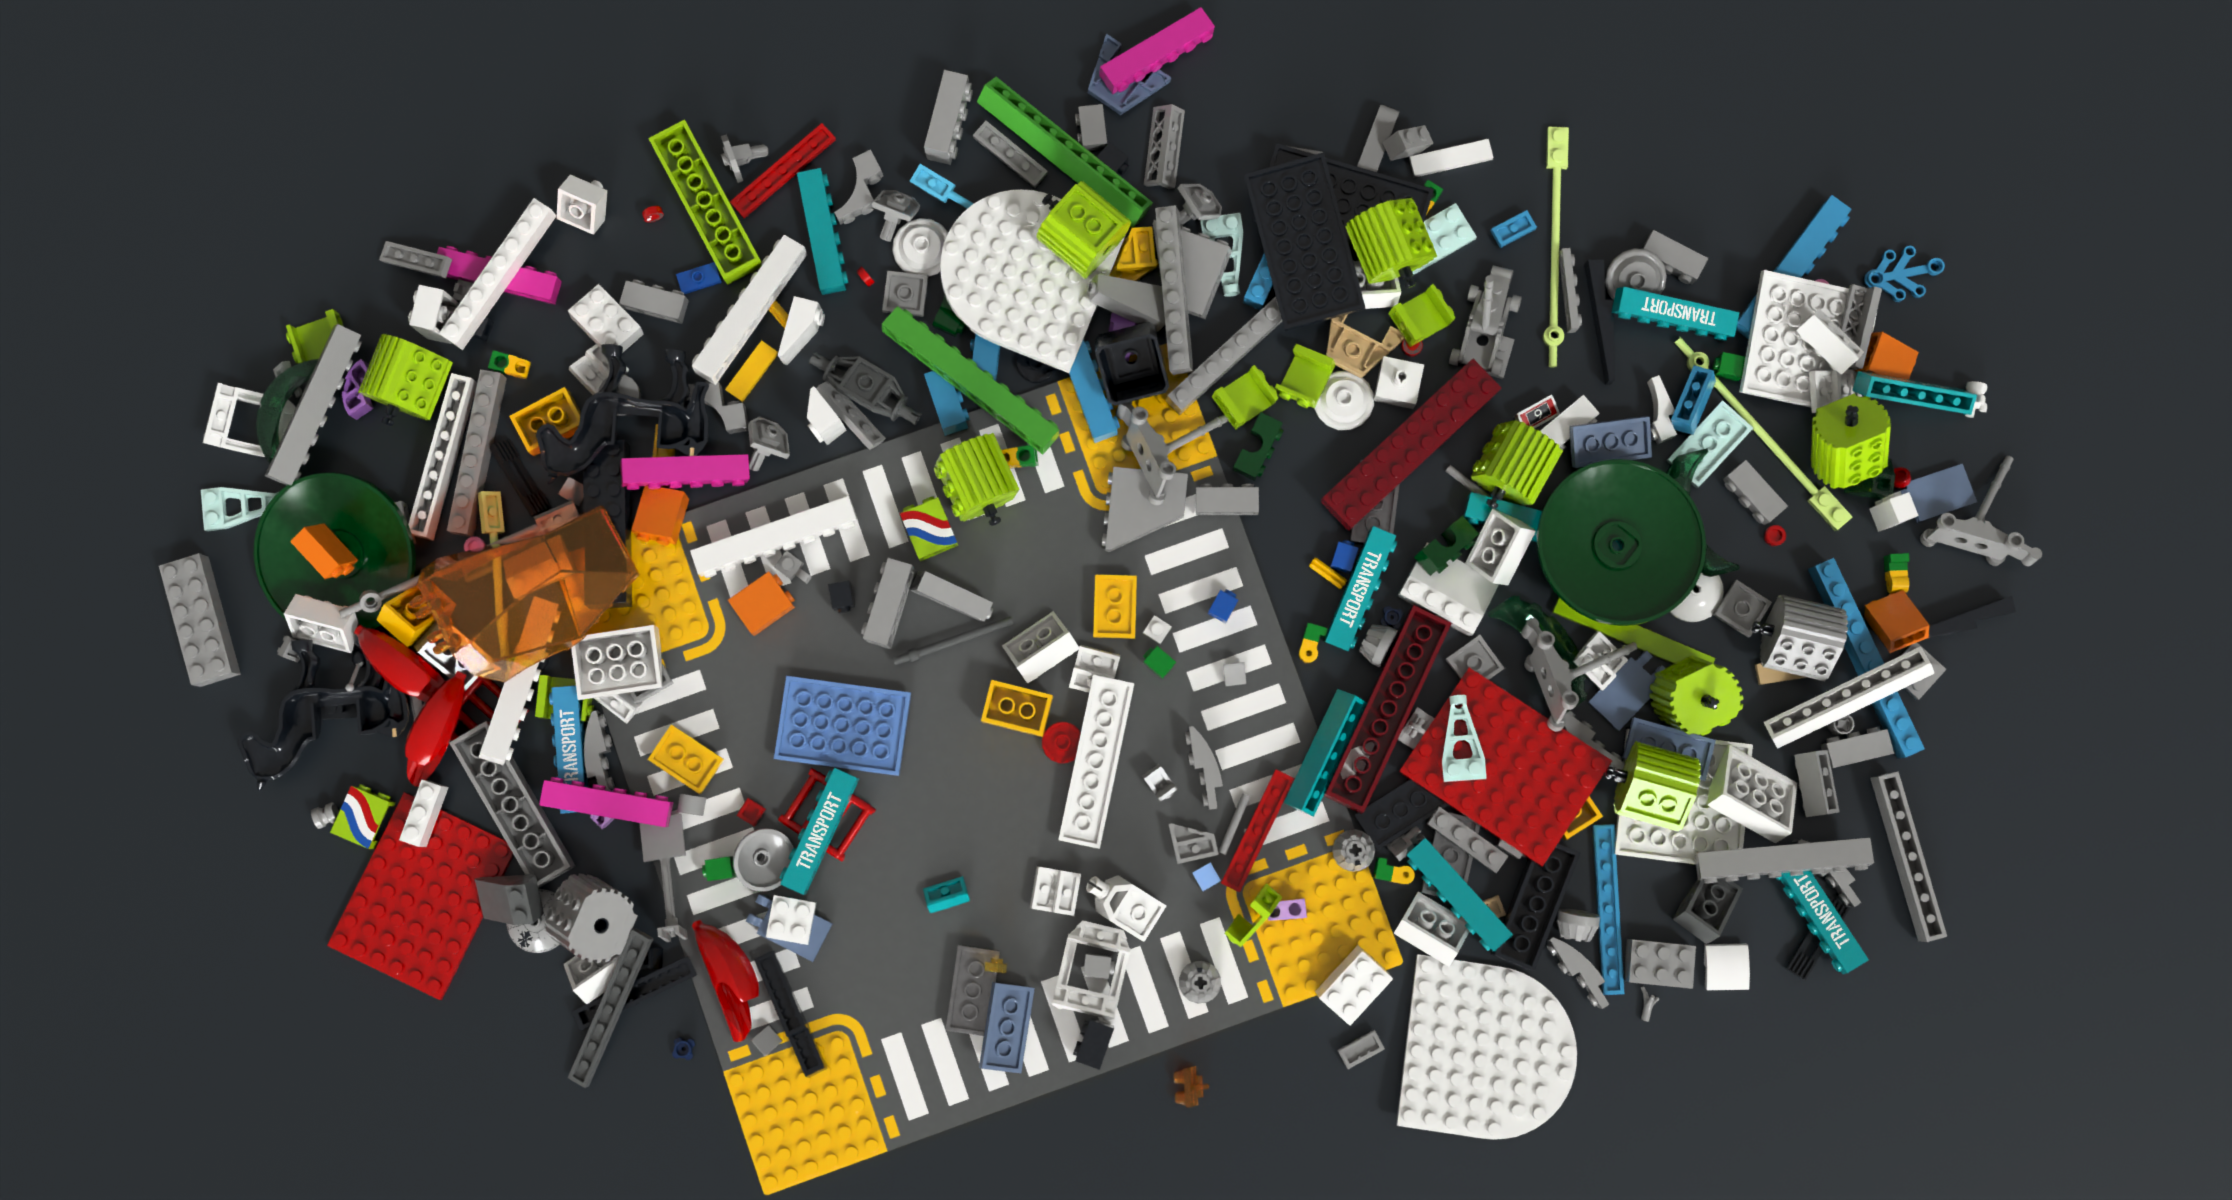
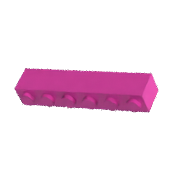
[1099,8,1215,95]
[437,246,562,305]
[620,454,750,490]
[539,777,673,827]

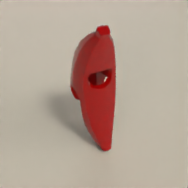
[354,625,445,702]
[405,671,467,787]
[692,920,759,1042]

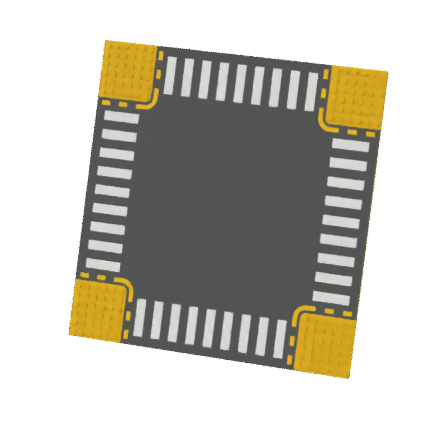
[560,343,1403,1195]

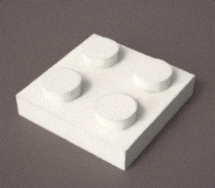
[766,895,817,945]

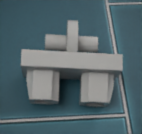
[1398,707,1435,750]

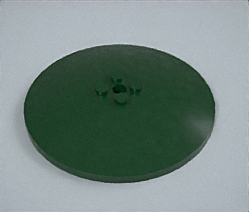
[1537,459,1706,626]
[254,472,416,630]

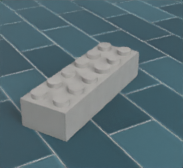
[159,553,241,687]

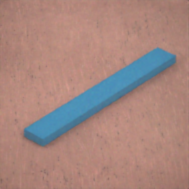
[1592,824,1624,995]

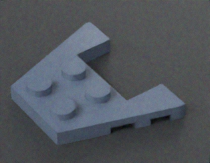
[1087,34,1171,115]

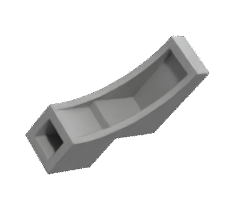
[834,149,884,225]
[686,381,749,434]

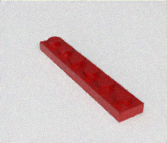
[730,123,836,219]
[1221,769,1295,893]

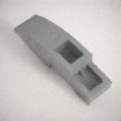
[584,711,615,791]
[1563,711,1625,771]
[1185,726,1223,810]
[1792,839,1861,907]
[1546,937,1609,1009]

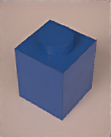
[1330,540,1358,574]
[1208,589,1238,624]

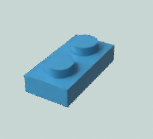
[1490,210,1537,248]

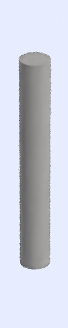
[1445,465,1491,497]
[1218,794,1250,855]

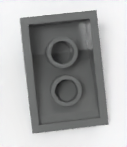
[475,874,544,925]
[1673,878,1743,944]

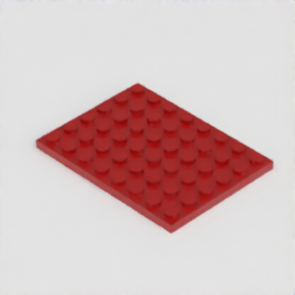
[1399,667,1612,867]
[327,792,514,1000]

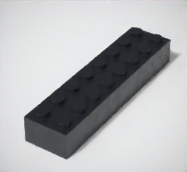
[583,440,632,609]

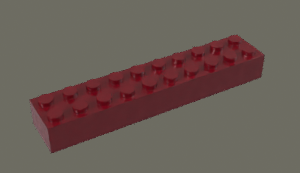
[1320,358,1502,531]
[1324,605,1452,814]

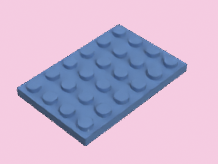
[774,676,911,776]

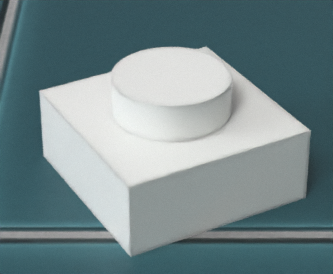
[1143,615,1172,644]

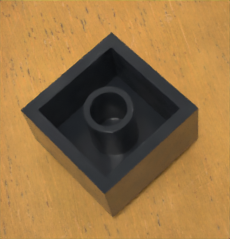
[1073,1017,1114,1070]

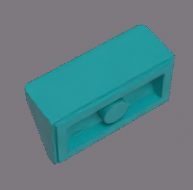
[923,876,970,913]

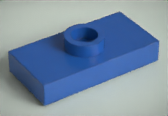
[676,262,722,294]

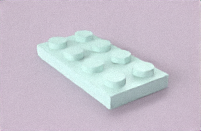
[1412,203,1477,276]
[1666,400,1753,489]

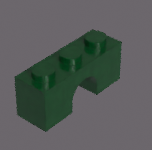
[1233,412,1284,481]
[1414,515,1479,576]

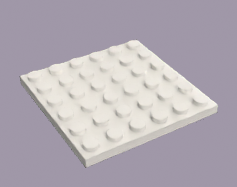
[1739,270,1878,408]
[1614,729,1753,865]

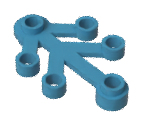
[1864,246,1945,302]

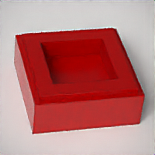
[736,798,766,827]

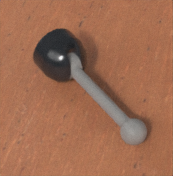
[345,649,366,692]

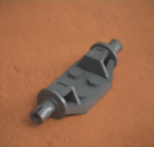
[809,352,922,425]

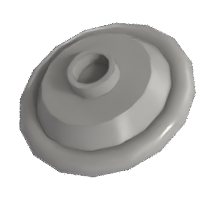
[1605,248,1667,301]

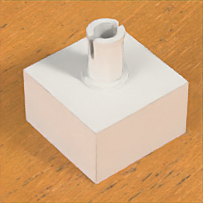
[557,175,607,235]
[1374,356,1424,409]

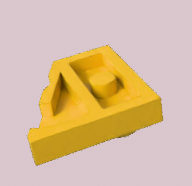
[1116,227,1156,271]

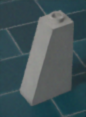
[1087,274,1165,332]
[910,571,993,622]

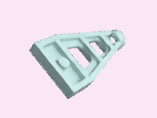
[1200,213,1243,297]
[201,487,279,531]
[1442,695,1487,782]

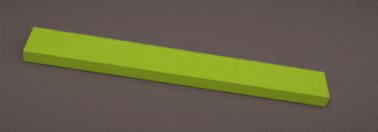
[1552,597,1716,664]

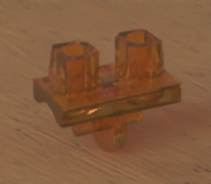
[1174,1066,1209,1108]

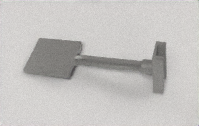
[640,814,688,942]

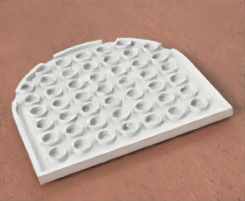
[940,190,1129,373]
[1396,954,1577,1139]

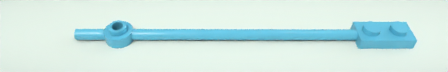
[910,164,974,209]

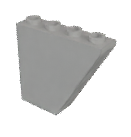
[1153,220,1232,319]
[1102,467,1188,552]

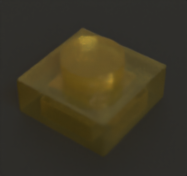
[985,958,1008,973]

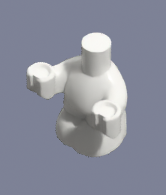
[1965,381,1988,418]

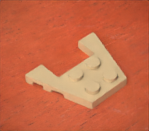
[1326,314,1404,378]

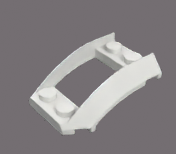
[203,383,296,459]
[1052,920,1131,1020]

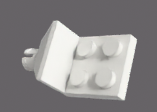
[1086,875,1166,942]

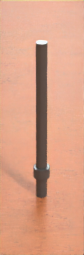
[893,617,1013,665]

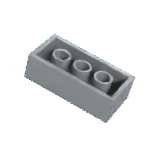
[924,70,973,165]
[861,558,916,649]

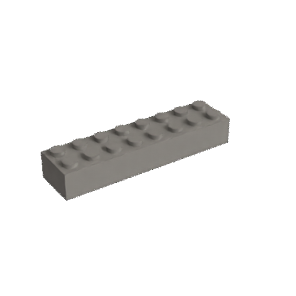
[450,721,576,888]

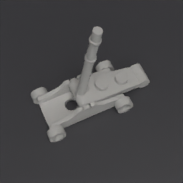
[1449,265,1522,376]
[1116,401,1229,505]
[1920,456,2042,566]
[1521,618,1637,732]

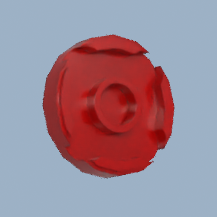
[1042,722,1081,763]

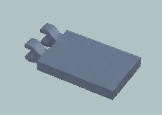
[1895,463,1977,523]
[1587,651,1665,731]
[746,894,833,962]

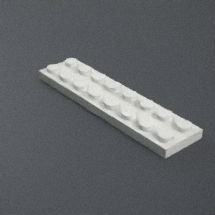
[1059,675,1134,849]

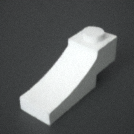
[1647,375,1677,444]

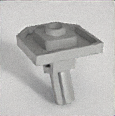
[721,134,768,183]
[1177,184,1222,226]
[871,190,920,242]
[748,417,790,471]

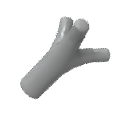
[1641,986,1659,1022]

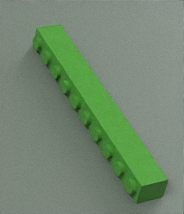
[977,77,1153,228]
[881,306,1059,455]

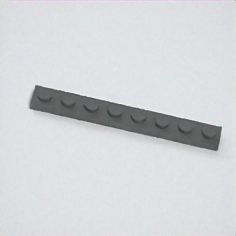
[568,928,654,1088]

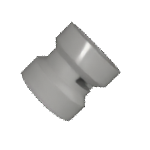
[1827,715,1854,735]
[311,802,339,829]

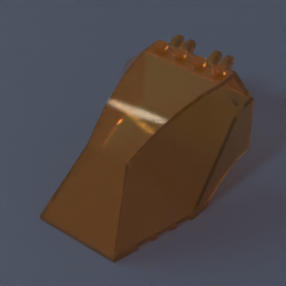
[409,505,640,682]

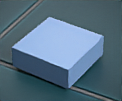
[1192,862,1221,891]

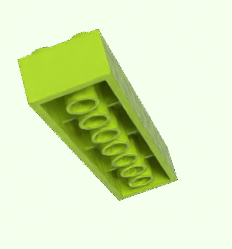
[648,119,762,285]

